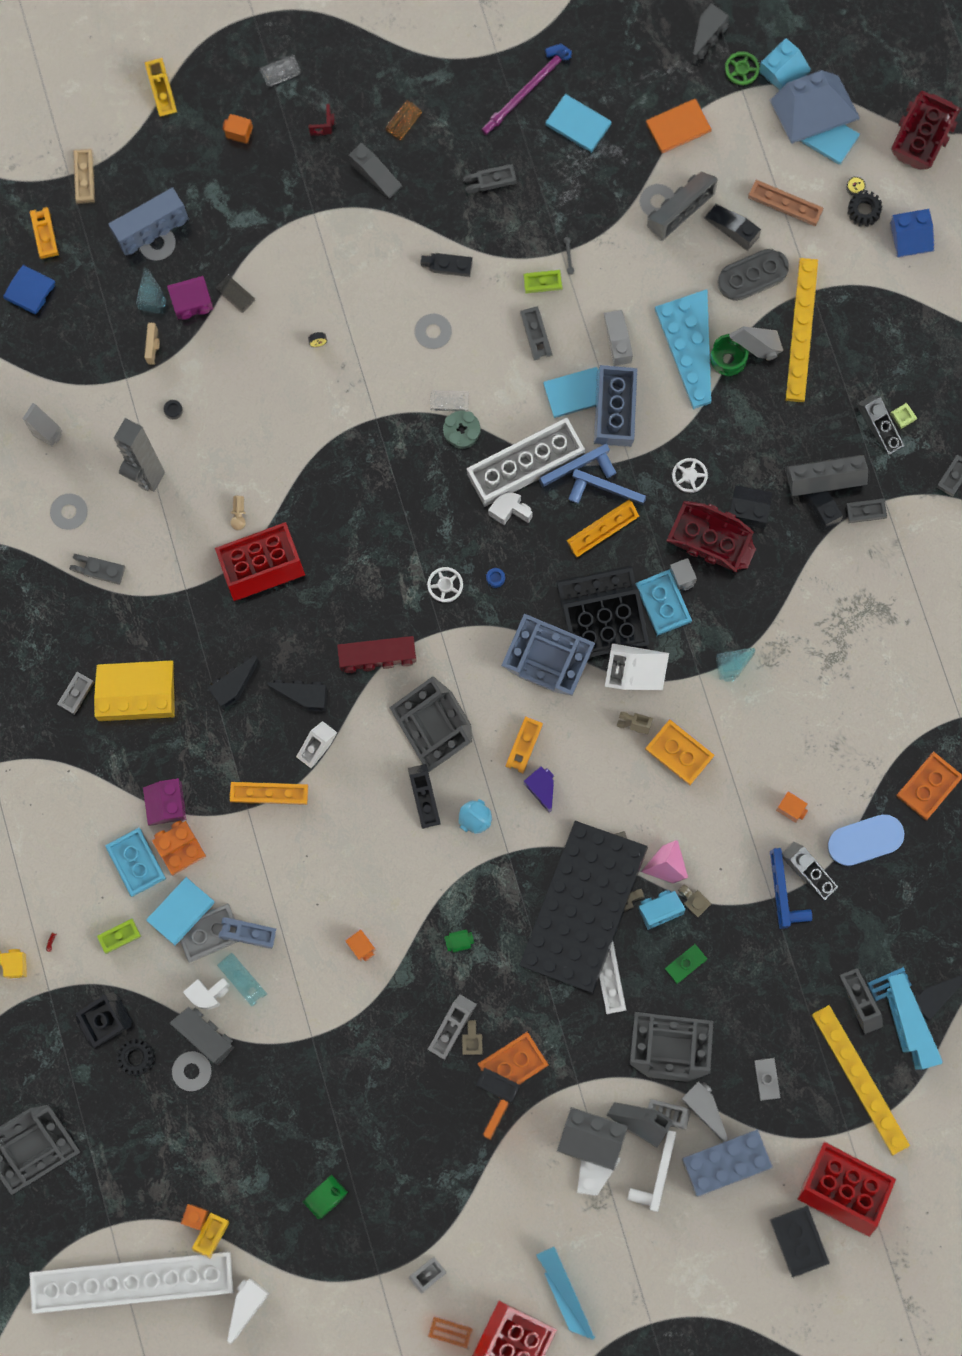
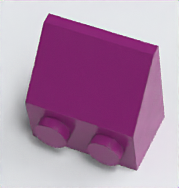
[167,276,213,319]
[143,779,186,826]

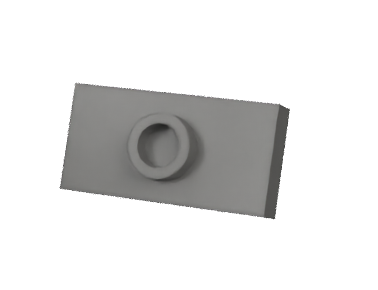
[754,1058,780,1101]

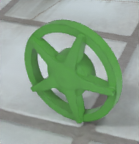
[725,52,760,85]

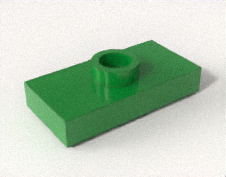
[665,944,707,984]

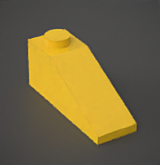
[144,57,177,116]

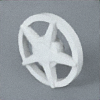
[672,458,708,493]
[427,567,463,603]

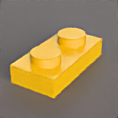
[192,1213,229,1259]

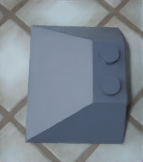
[770,70,860,144]
[501,614,595,696]

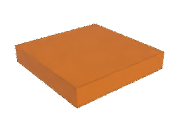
[483,1100,509,1140]

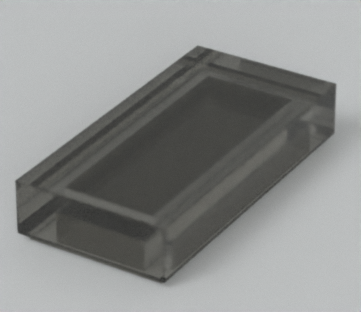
[215,275,255,313]

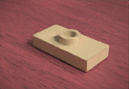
[145,323,159,365]

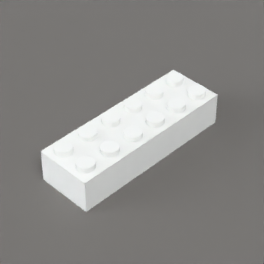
[467,418,585,507]

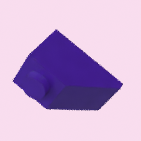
[524,766,554,813]

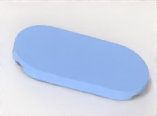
[828,815,904,866]

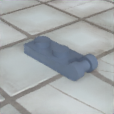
[219,918,276,949]

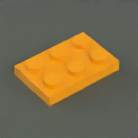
[645,719,715,786]

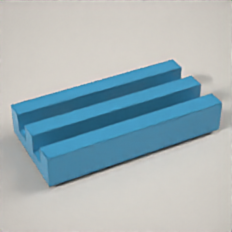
[867,967,912,1002]

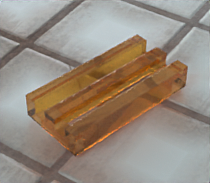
[385,100,422,140]
[428,1317,473,1348]

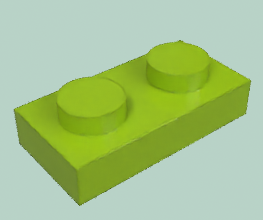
[523,270,562,294]
[97,919,141,954]

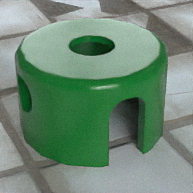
[710,334,749,376]
[303,1175,347,1220]

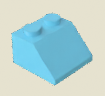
[759,38,811,90]
[638,890,685,930]

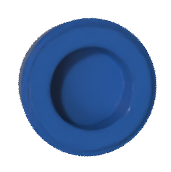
[486,568,505,588]

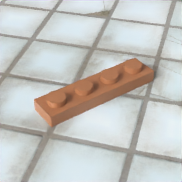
[748,180,824,226]

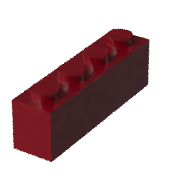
[337,636,417,673]

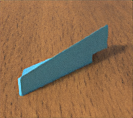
[887,973,943,1070]
[536,1246,595,1340]

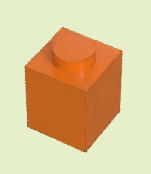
[223,114,253,144]
[776,791,808,823]
[345,929,376,962]
[181,1204,209,1230]

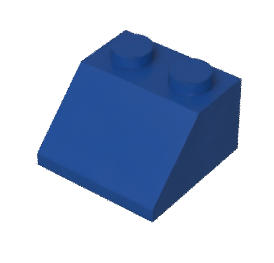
[890,209,934,258]

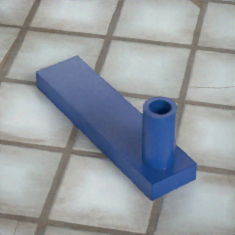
[770,848,812,929]

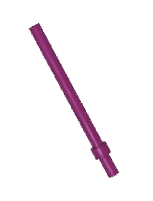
[481,55,561,135]

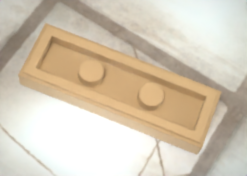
[74,149,95,204]

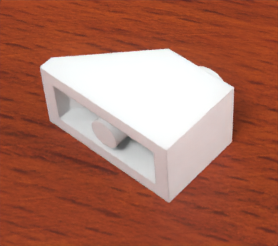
[296,721,337,768]

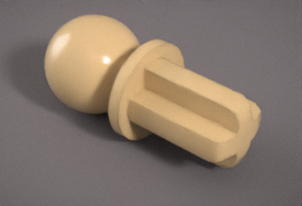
[230,495,246,530]

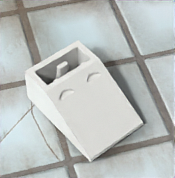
[605,643,669,690]

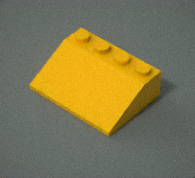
[94,661,175,721]

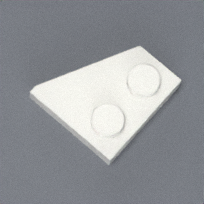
[577,1157,620,1196]

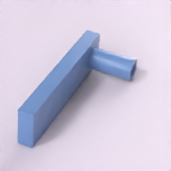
[539,443,616,487]
[568,469,646,505]

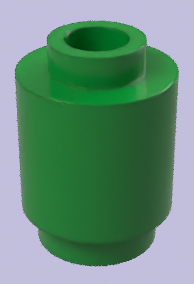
[445,929,474,953]

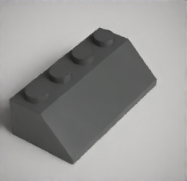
[647,171,718,241]
[785,455,868,496]

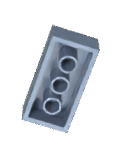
[109,187,189,255]
[594,365,637,447]
[682,1130,773,1197]

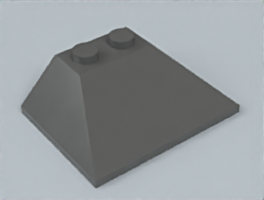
[389,677,472,772]
[630,1012,713,1082]
[0,1105,80,1195]

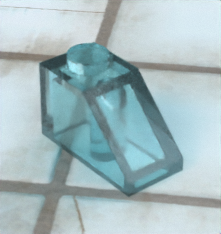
[136,268,166,313]
[716,648,755,682]

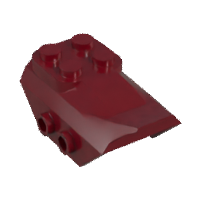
[891,90,962,170]
[667,501,756,572]

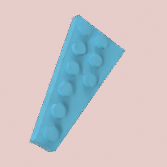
[655,289,711,409]

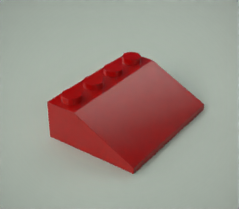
[215,522,305,601]
[797,1142,896,1237]
[472,1300,557,1356]

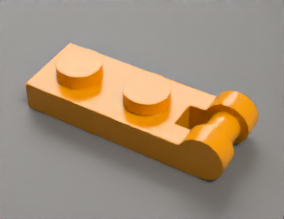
[30,207,59,259]
[505,716,543,774]

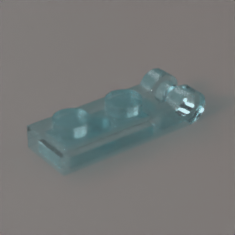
[217,953,267,1007]

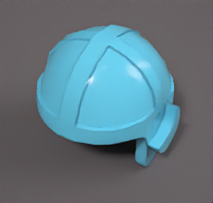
[459,799,492,834]

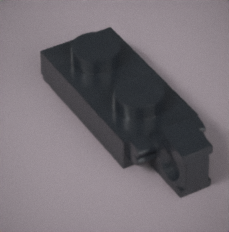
[420,253,473,277]

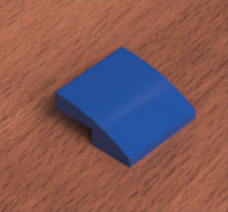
[4,265,55,314]

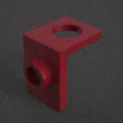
[309,104,335,135]

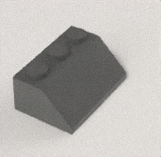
[170,1007,234,1065]
[557,1107,628,1171]

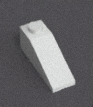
[227,1279,270,1344]

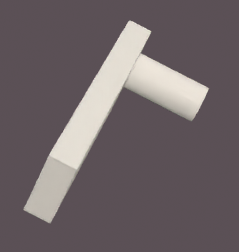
[628,1130,676,1212]

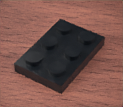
[770,1205,830,1278]

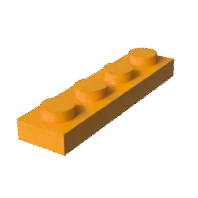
[566,500,639,557]
[230,782,308,805]

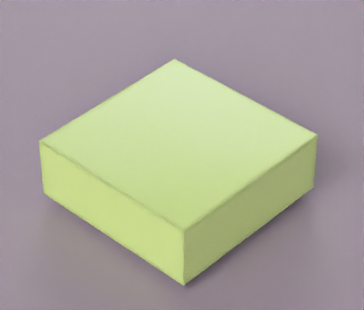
[890,403,917,429]

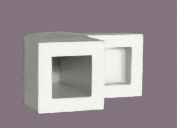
[488,493,533,525]
[183,978,230,1009]

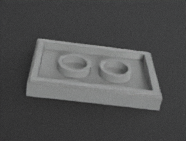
[180,904,237,963]

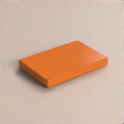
[646,98,712,153]
[896,751,962,821]
[478,1032,549,1085]

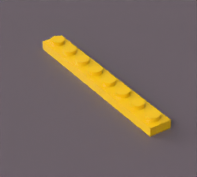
[785,258,818,402]
[812,1005,910,1156]

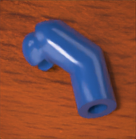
[545,44,572,60]

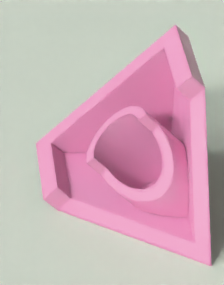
[641,840,688,883]

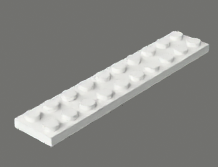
[30,1252,234,1314]

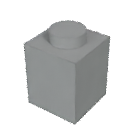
[670,558,697,590]

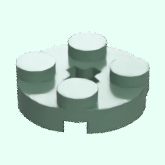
[443,411,481,449]

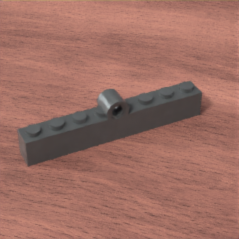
[114,418,165,492]

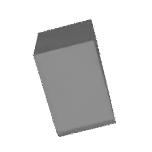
[408,1257,446,1293]

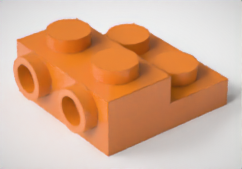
[152,820,206,876]

